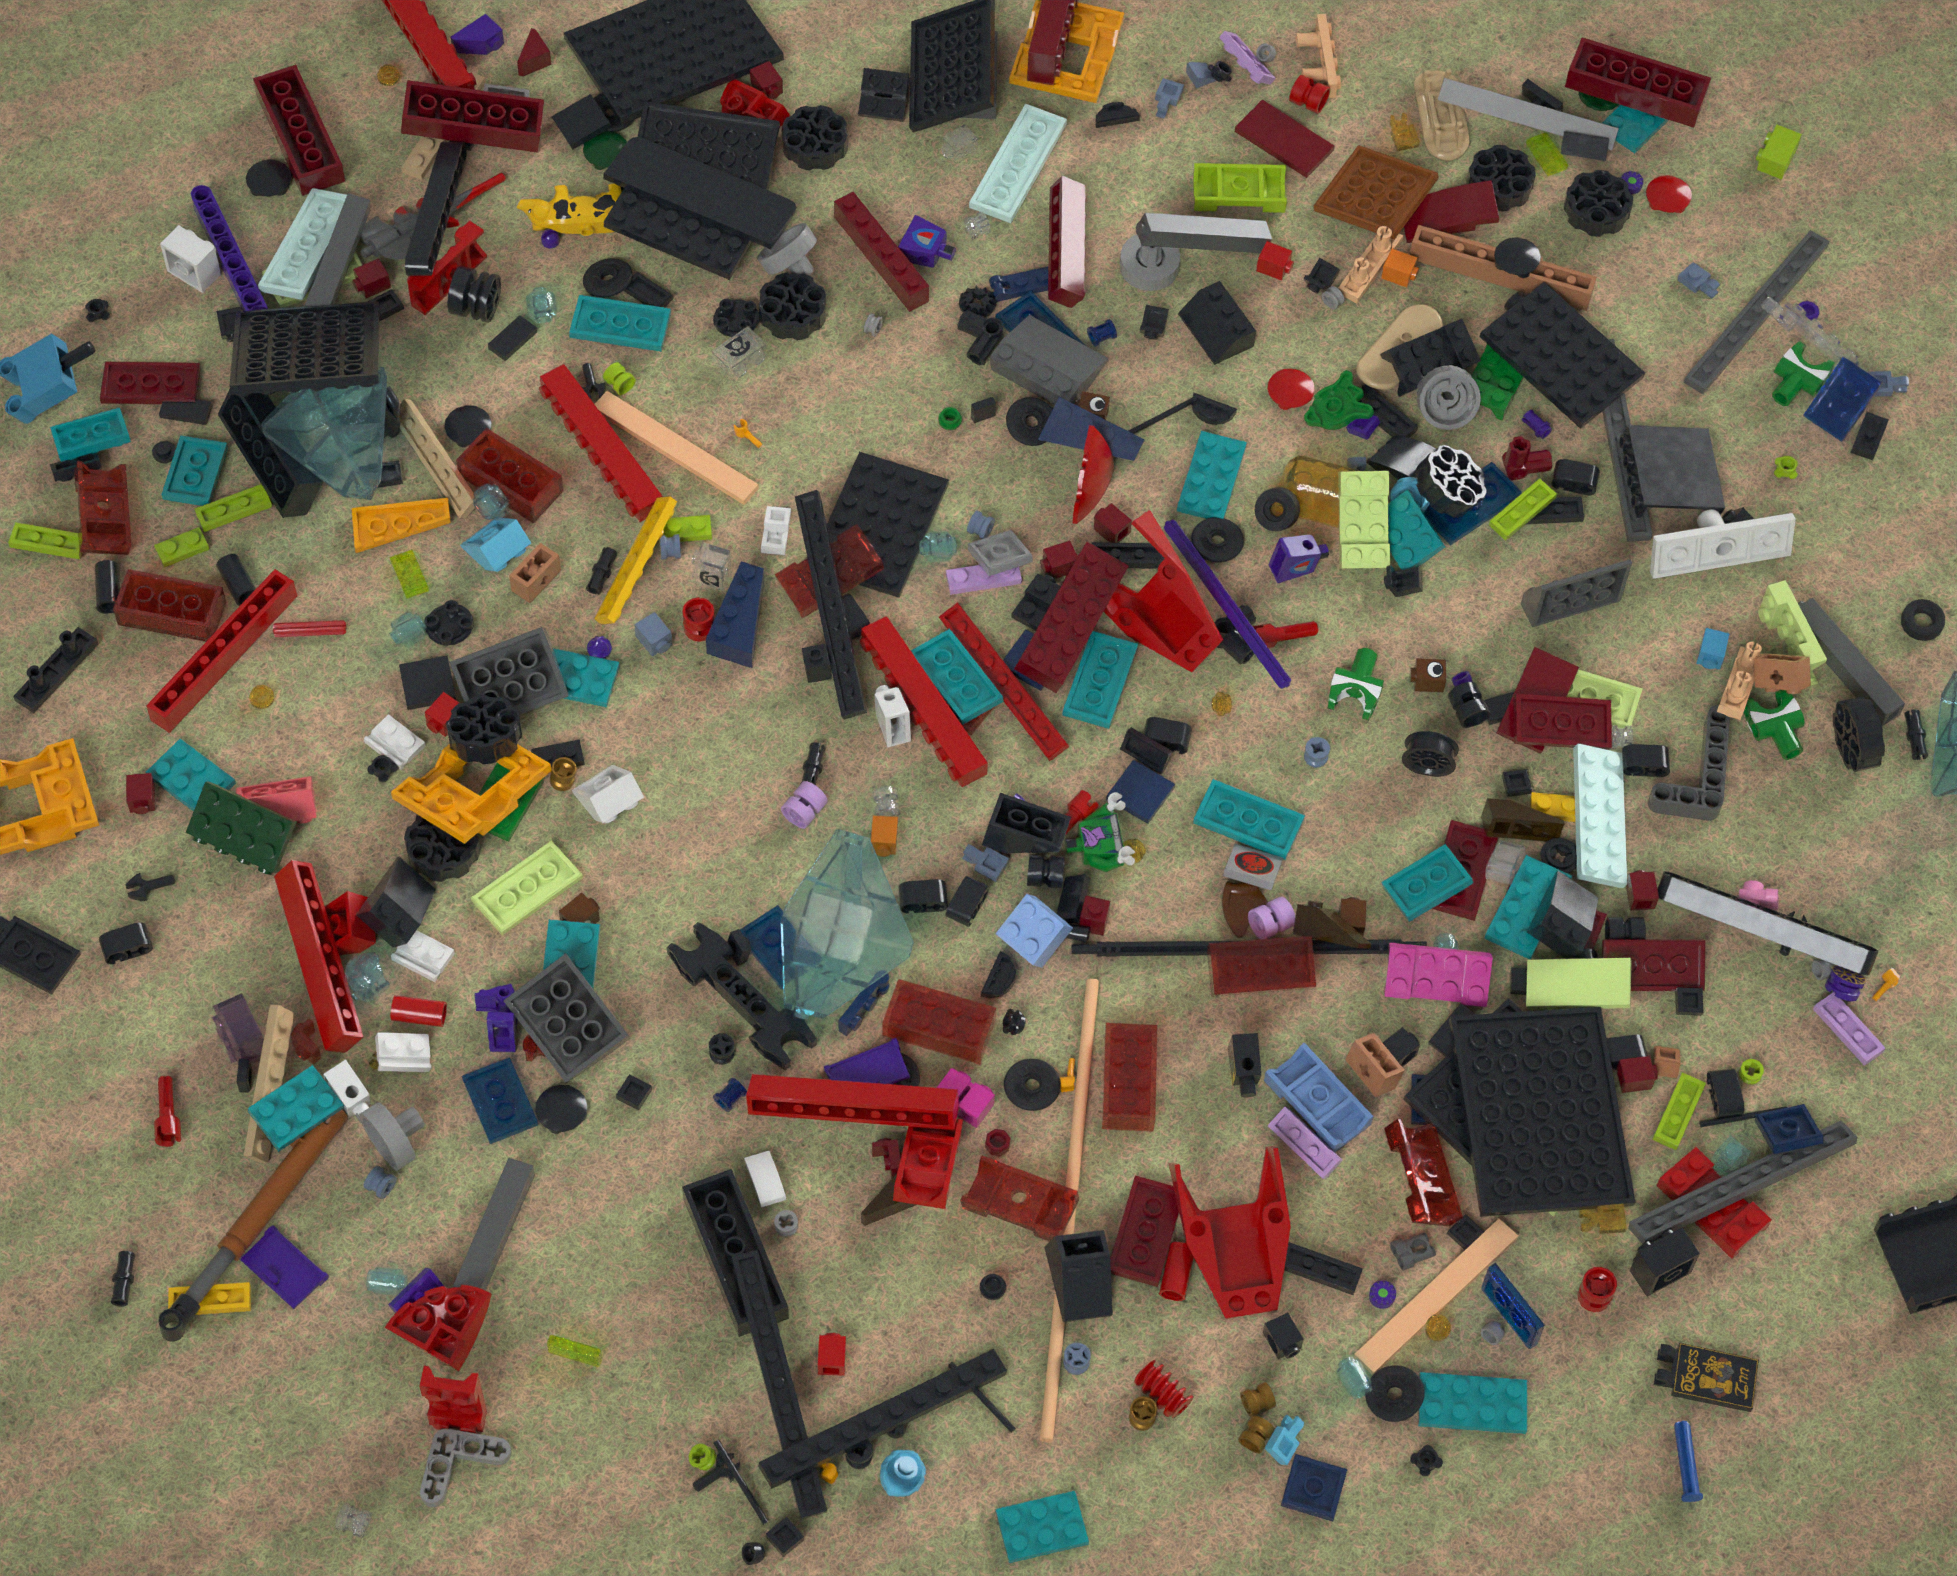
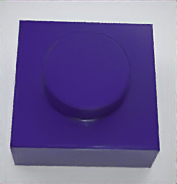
[1346,415,1380,440]

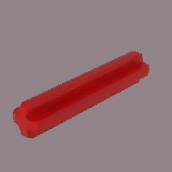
[273,620,347,637]

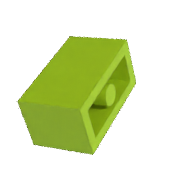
[1756,125,1802,180]

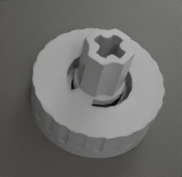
[757,223,817,275]
[1120,235,1180,291]
[1416,365,1481,430]
[359,1102,425,1171]

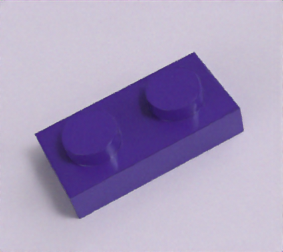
[388,1267,445,1313]

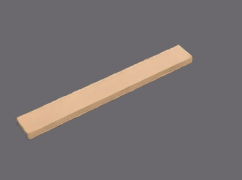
[594,391,759,505]
[1353,1218,1518,1375]

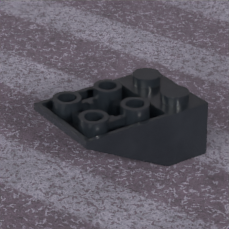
[1044,1230,1113,1322]

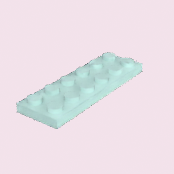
[969,104,1067,223]
[258,188,347,300]
[1573,744,1627,888]

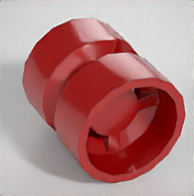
[1289,75,1331,114]
[682,597,715,642]
[1577,1267,1617,1312]

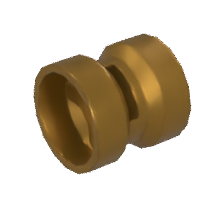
[549,757,577,791]
[1240,1382,1276,1417]
[1129,1396,1157,1431]
[1238,1416,1275,1454]

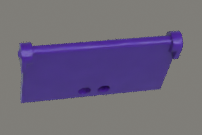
[824,1038,910,1084]
[240,1225,329,1309]

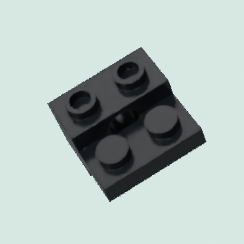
[858,68,910,122]

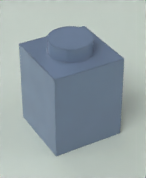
[634,612,672,657]

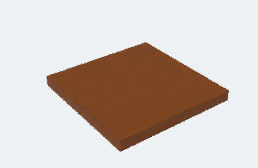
[1313,145,1439,240]

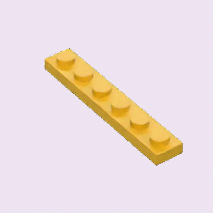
[594,496,677,624]

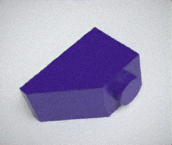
[450,14,504,55]

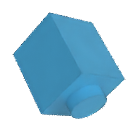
[1696,628,1730,670]

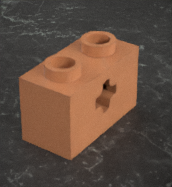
[509,543,561,603]
[1754,653,1811,694]
[1345,1033,1405,1097]

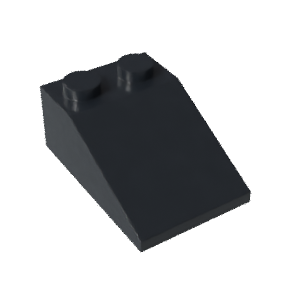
[982,793,1071,853]
[356,856,436,947]
[1527,871,1599,959]

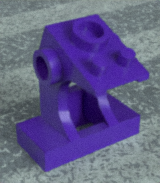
[474,984,518,1052]

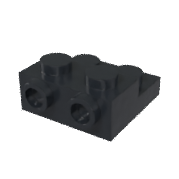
[1011,574,1060,630]

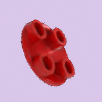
[1646,175,1692,213]
[1267,369,1314,410]

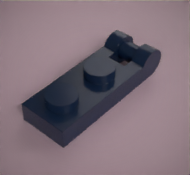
[989,266,1048,302]
[838,970,889,1036]

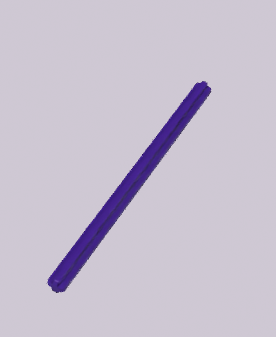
[1164,519,1291,689]

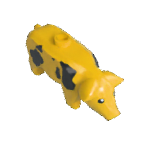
[517,184,622,236]

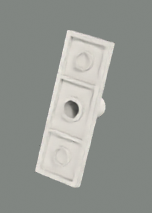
[1650,509,1796,579]

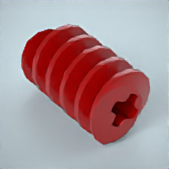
[1134,1360,1194,1418]

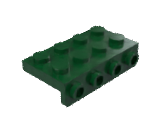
[185,781,297,875]

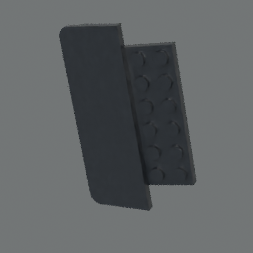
[603,137,796,280]

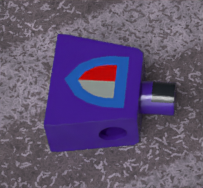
[898,215,956,268]
[1268,535,1329,583]

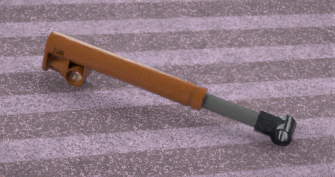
[158,1110,348,1342]

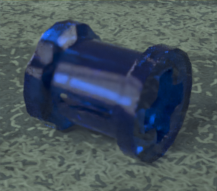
[1087,319,1117,347]
[713,1078,747,1112]

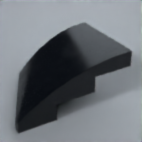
[1366,435,1436,480]

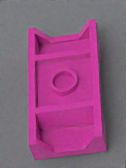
[1384,943,1493,1007]

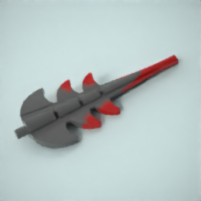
[361,173,506,259]

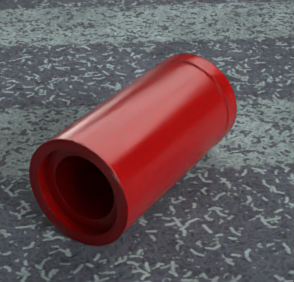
[390,995,447,1027]
[1159,1242,1194,1302]

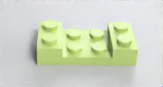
[1338,471,1390,569]
[1758,580,1827,686]

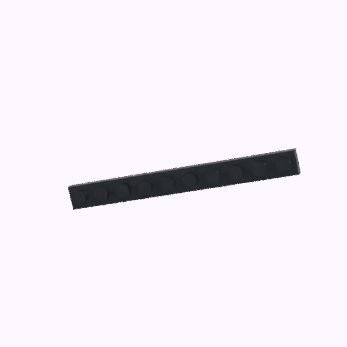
[795,490,867,720]
[731,1250,827,1520]
[758,1349,1007,1489]

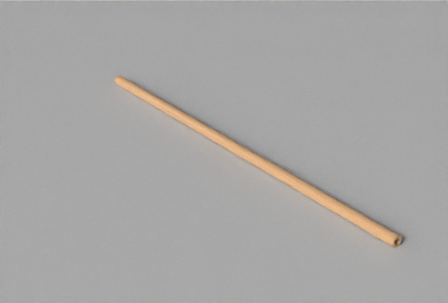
[1040,979,1099,1442]

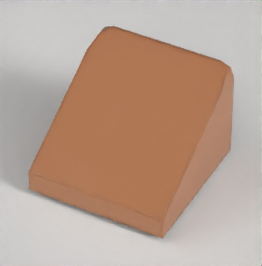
[1652,1046,1681,1078]

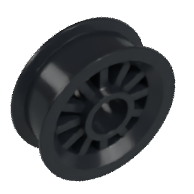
[1402,731,1459,777]

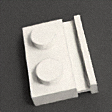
[364,714,426,770]
[391,930,455,982]
[375,1033,431,1072]

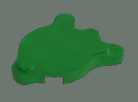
[1304,370,1374,430]

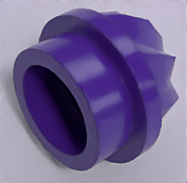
[587,636,612,659]

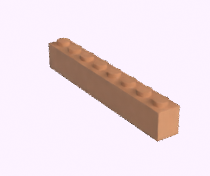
[1410,225,1597,311]

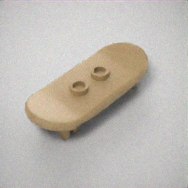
[1414,69,1469,161]
[1356,304,1443,393]

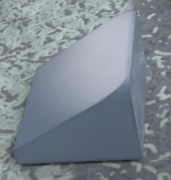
[1186,62,1216,88]

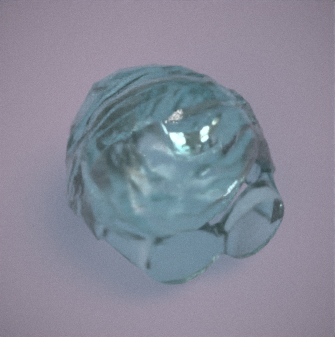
[345,952,390,1002]

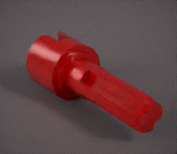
[1253,621,1319,648]
[1064,790,1099,835]
[154,1076,181,1147]

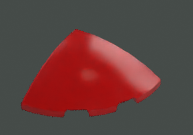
[720,79,790,128]
[1072,425,1114,524]
[385,1285,492,1371]

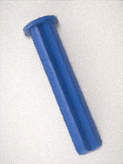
[1674,1421,1703,1502]

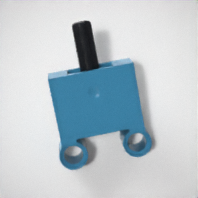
[0,333,96,424]

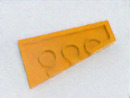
[351,498,451,553]

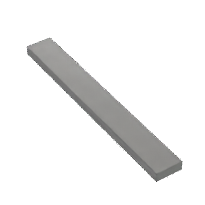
[1438,78,1619,150]

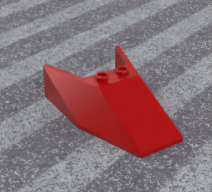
[1104,510,1223,672]
[1168,1146,1291,1319]

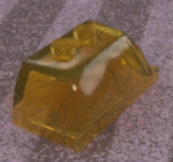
[1272,455,1359,528]

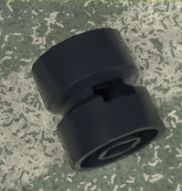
[1448,682,1491,728]
[1027,854,1065,889]
[1605,917,1646,939]

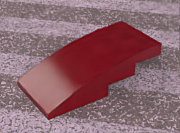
[1403,180,1499,243]

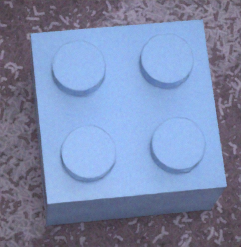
[996,894,1073,968]

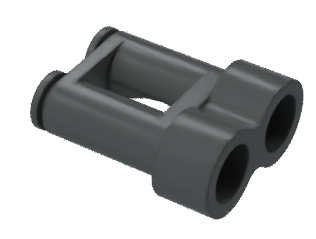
[1390,1232,1436,1271]

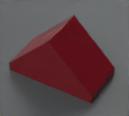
[517,28,551,77]

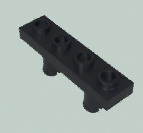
[13,627,98,713]

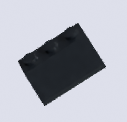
[1178,281,1256,365]

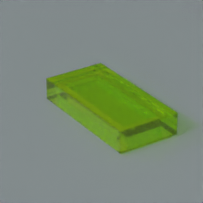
[1526,132,1568,176]
[389,550,429,599]
[547,1335,602,1367]

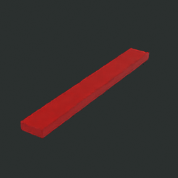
[939,602,1069,761]

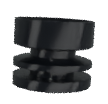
[447,266,501,323]

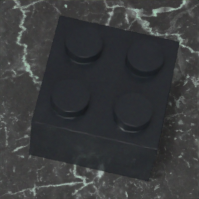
[1630,1228,1700,1297]

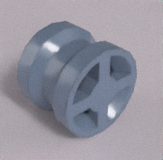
[967,510,995,539]
[660,534,681,560]
[1304,737,1330,768]
[364,1166,397,1199]
[1063,1343,1091,1375]

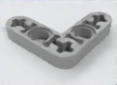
[420,1429,511,1507]

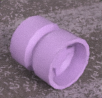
[781,781,827,829]
[1248,897,1295,940]

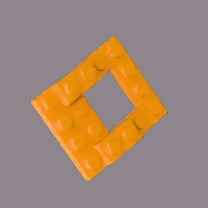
[1009,0,1124,103]
[391,729,552,844]
[0,738,100,855]

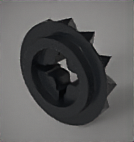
[959,285,996,318]
[1540,838,1577,874]

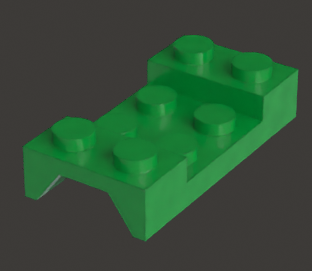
[1472,344,1524,421]

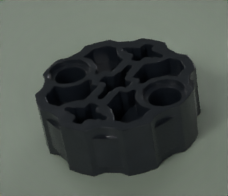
[782,105,848,171]
[1466,145,1536,212]
[1563,170,1633,237]
[758,272,826,341]
[1415,445,1487,518]
[446,695,522,765]
[1833,697,1885,772]
[404,814,480,882]

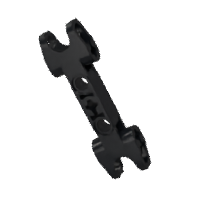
[666,922,817,1071]

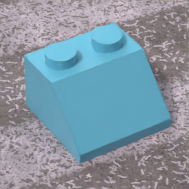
[460,517,531,572]

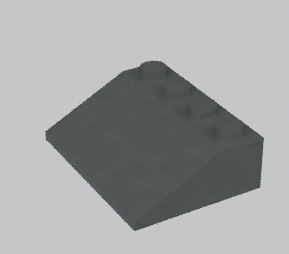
[989,315,1108,405]
[1521,559,1632,628]
[450,627,569,715]
[503,954,630,1083]

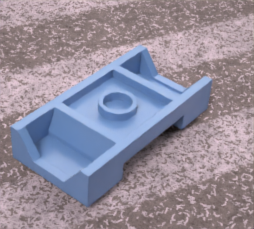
[1264,1043,1373,1152]

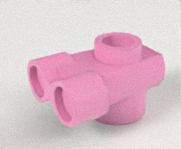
[1739,881,1779,911]

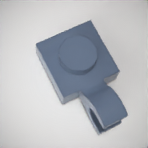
[1155,78,1184,119]
[1678,262,1720,299]
[1866,371,1909,397]
[962,844,1009,882]

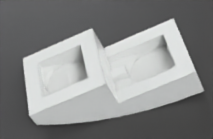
[761,506,791,555]
[744,1151,786,1207]

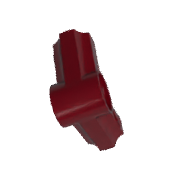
[1502,436,1552,481]

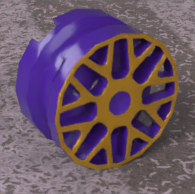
[1825,965,1866,1001]

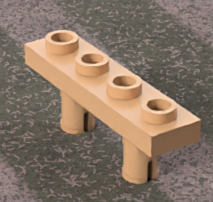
[1296,14,1341,98]
[1338,226,1403,304]
[1717,642,1763,720]

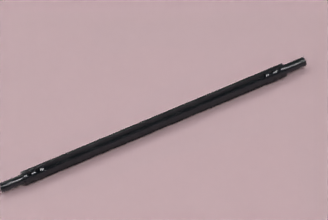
[1071,939,1427,957]

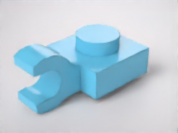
[1265,1415,1304,1465]

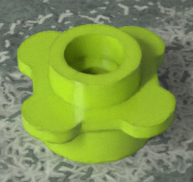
[1774,456,1798,479]

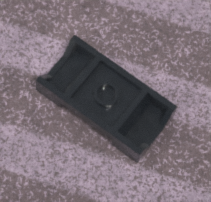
[1380,318,1481,397]

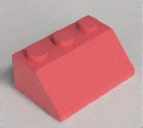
[236,776,316,824]

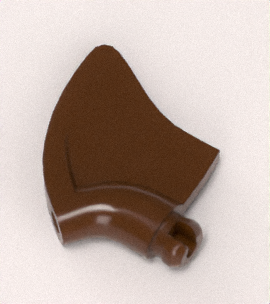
[1222,881,1268,938]

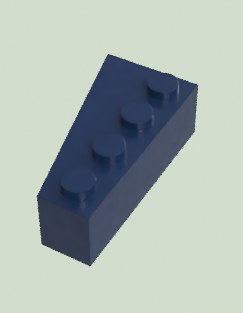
[1038,397,1145,461]
[706,561,764,668]

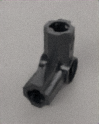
[957,310,1004,366]
[1214,605,1256,665]

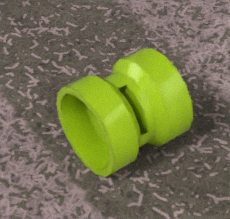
[603,362,636,395]

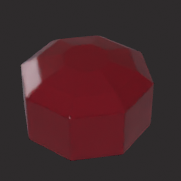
[985,1129,1011,1156]

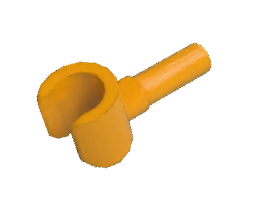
[733,419,762,448]
[1872,968,1899,1001]
[1060,1058,1075,1092]
[819,1462,838,1484]

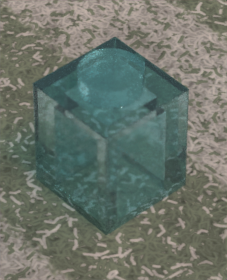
[1711,1135,1751,1177]

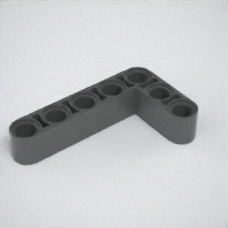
[1648,705,1730,821]

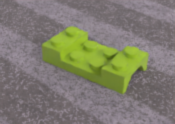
[1193,163,1287,213]

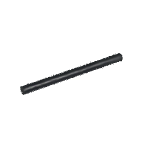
[1128,398,1192,434]
[1699,1106,1787,1128]
[948,1362,1016,1433]
[713,1440,769,1525]

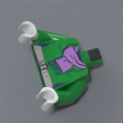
[1065,792,1135,872]

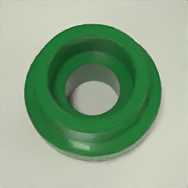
[938,407,962,430]

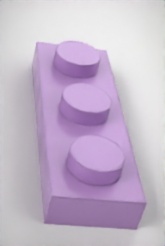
[1219,31,1276,85]
[946,565,1022,595]
[1813,992,1885,1066]
[1268,1106,1342,1179]

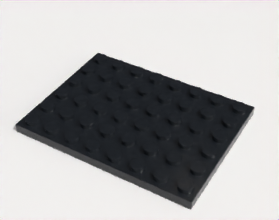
[563,0,784,125]
[229,301,379,397]
[1449,1007,1636,1217]

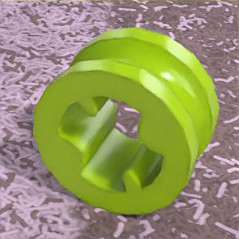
[1739,1059,1764,1085]
[689,1443,716,1471]

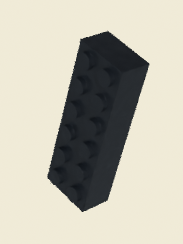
[218,389,323,518]
[682,1169,789,1337]

